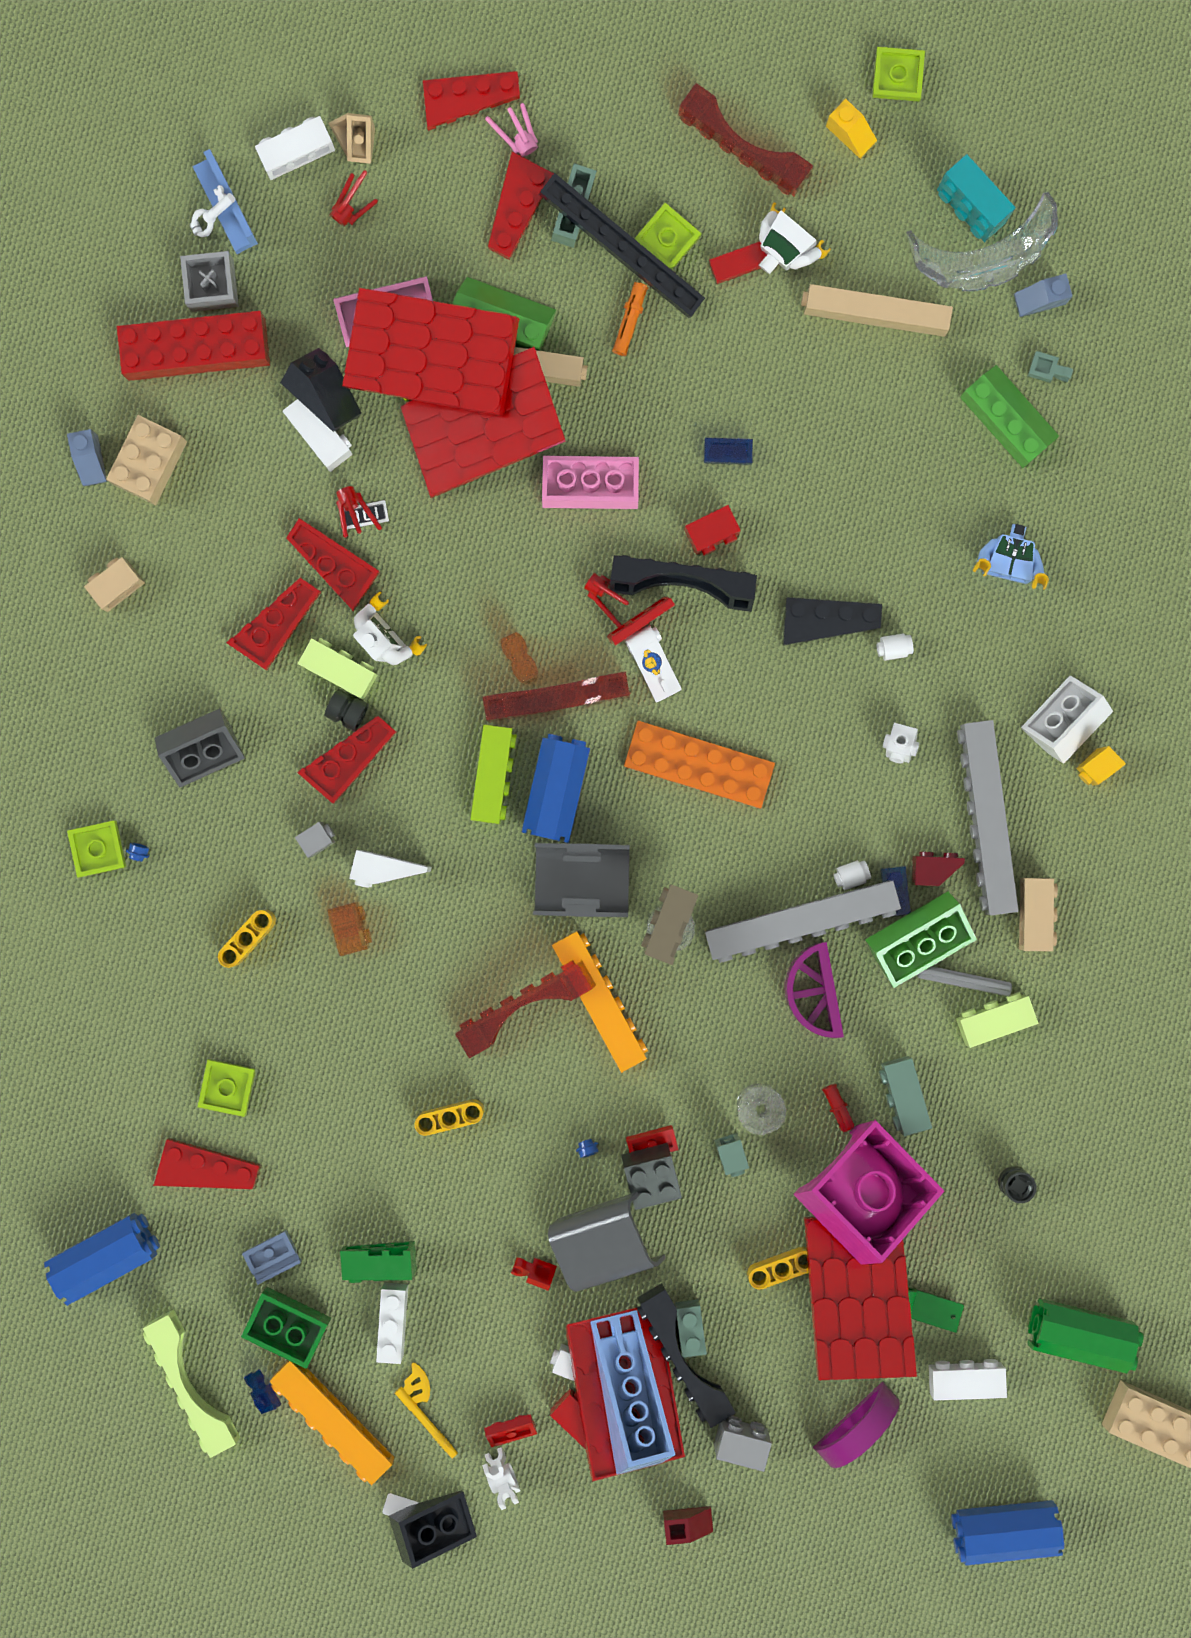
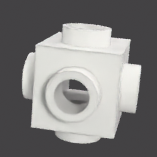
[883,723,919,763]

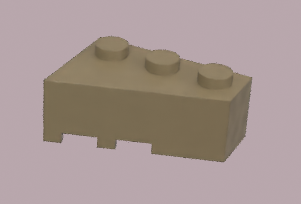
[641,884,698,965]

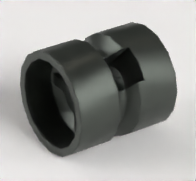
[324,689,369,732]
[998,1167,1036,1203]

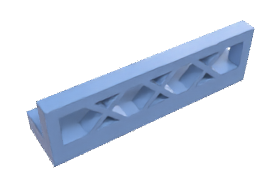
[192,149,258,254]

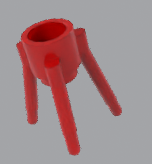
[330,170,378,227]
[336,486,382,538]
[584,573,629,627]

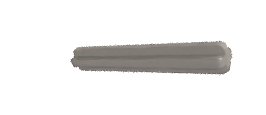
[917,966,1012,996]

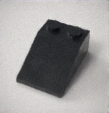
[280,348,362,432]
[388,1490,477,1569]

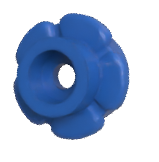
[126,843,149,861]
[576,1139,599,1158]

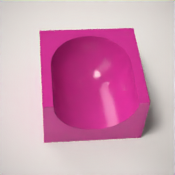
[793,1120,944,1265]

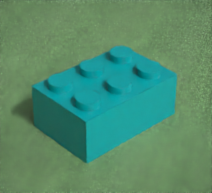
[937,154,1016,243]

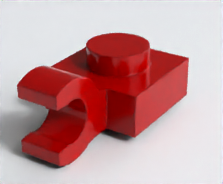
[511,1257,557,1291]

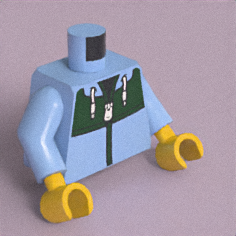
[973,524,1049,590]

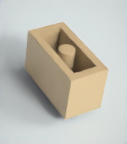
[84,557,145,612]

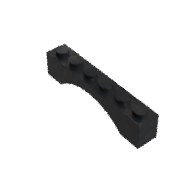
[609,555,757,612]
[637,1283,736,1428]

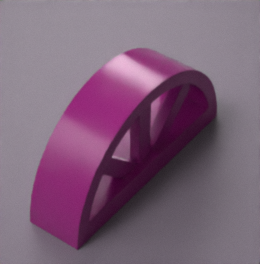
[785,941,844,1038]
[813,1381,900,1468]

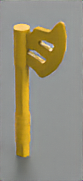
[395,1362,458,1458]

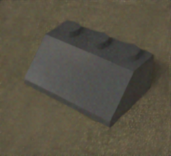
[155,708,245,788]

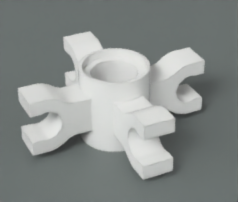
[482,1447,520,1510]

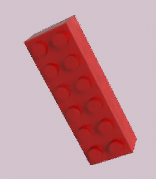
[117,311,270,381]

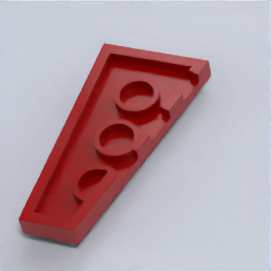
[423,71,520,131]
[488,152,554,260]
[286,518,380,612]
[226,578,321,671]
[297,716,397,804]
[153,1138,260,1189]

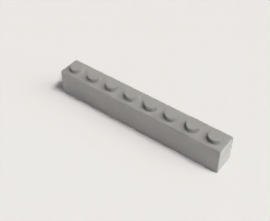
[957,720,1019,915]
[705,880,901,963]

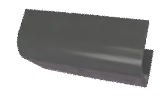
[533,843,630,917]
[548,1192,666,1292]

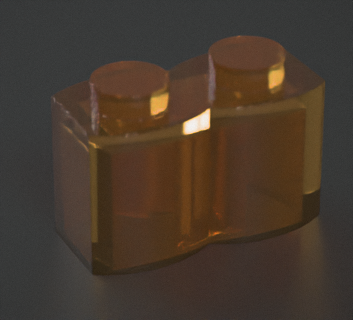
[501,632,538,685]
[327,902,372,956]

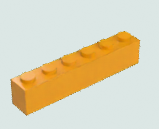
[552,931,648,1073]
[270,1360,395,1486]

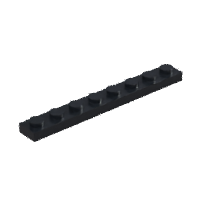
[539,173,705,318]

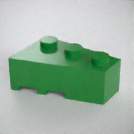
[340,1241,417,1283]

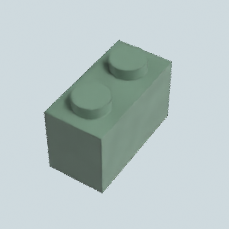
[714,1133,749,1177]
[675,1299,707,1358]

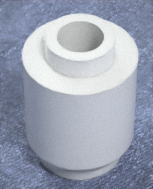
[877,633,914,661]
[833,860,871,891]

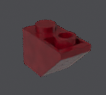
[911,852,965,886]
[663,1506,713,1545]

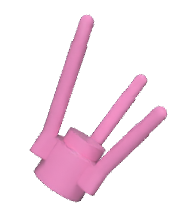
[485,103,538,157]

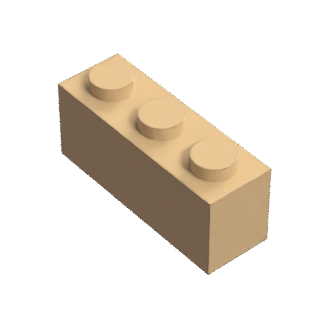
[1019,878,1058,951]

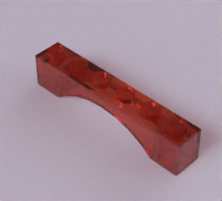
[678,83,814,197]
[482,671,630,723]
[455,960,596,1059]

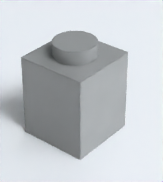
[295,822,335,858]

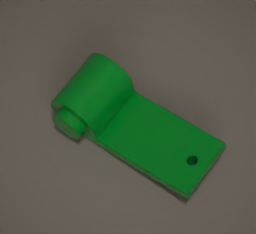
[908,1287,964,1333]

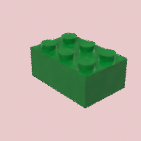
[241,1287,331,1369]

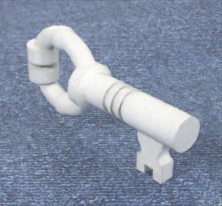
[190,185,235,237]

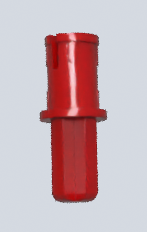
[822,1083,854,1132]

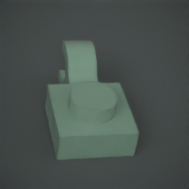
[1027,351,1073,383]

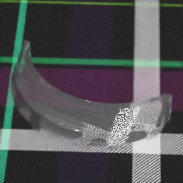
[906,192,1058,291]

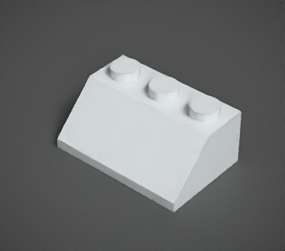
[1021,676,1113,764]

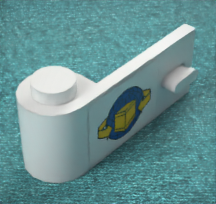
[624,625,682,703]

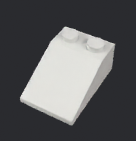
[349,850,432,888]

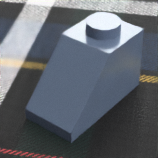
[1014,274,1073,317]
[67,429,107,486]

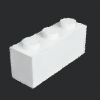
[255,116,335,180]
[283,399,353,472]
[376,1283,408,1364]
[929,1359,1007,1400]

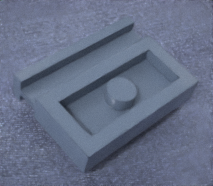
[242,1230,302,1285]

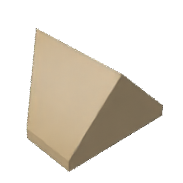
[328,113,375,164]

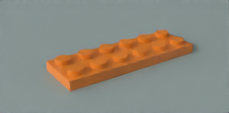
[624,721,775,809]

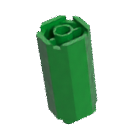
[1028,1298,1144,1374]

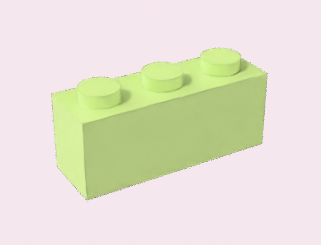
[298,638,378,700]
[956,992,1039,1048]

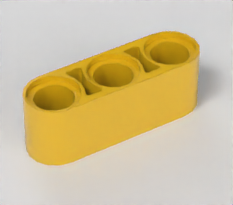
[218,909,276,968]
[414,1099,484,1136]
[747,1246,809,1290]

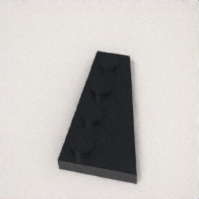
[783,597,882,646]

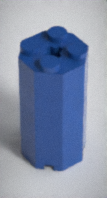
[522,734,590,843]
[44,1213,160,1306]
[951,1500,1064,1565]

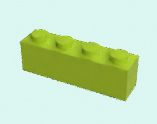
[470,725,517,824]

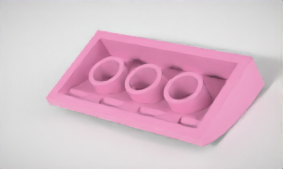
[333,276,433,347]
[542,456,639,509]

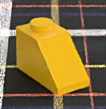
[826,98,877,159]
[1076,746,1126,786]

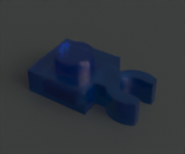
[244,1369,282,1414]

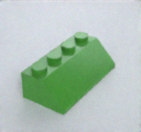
[453,277,556,351]
[960,365,1059,468]
[865,891,977,988]

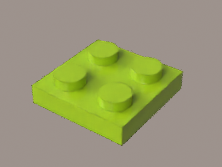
[872,47,925,102]
[634,203,702,270]
[67,820,126,878]
[198,1059,256,1117]

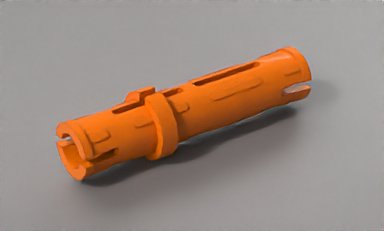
[612,282,648,356]

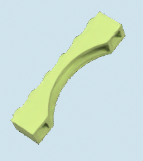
[143,1309,240,1458]

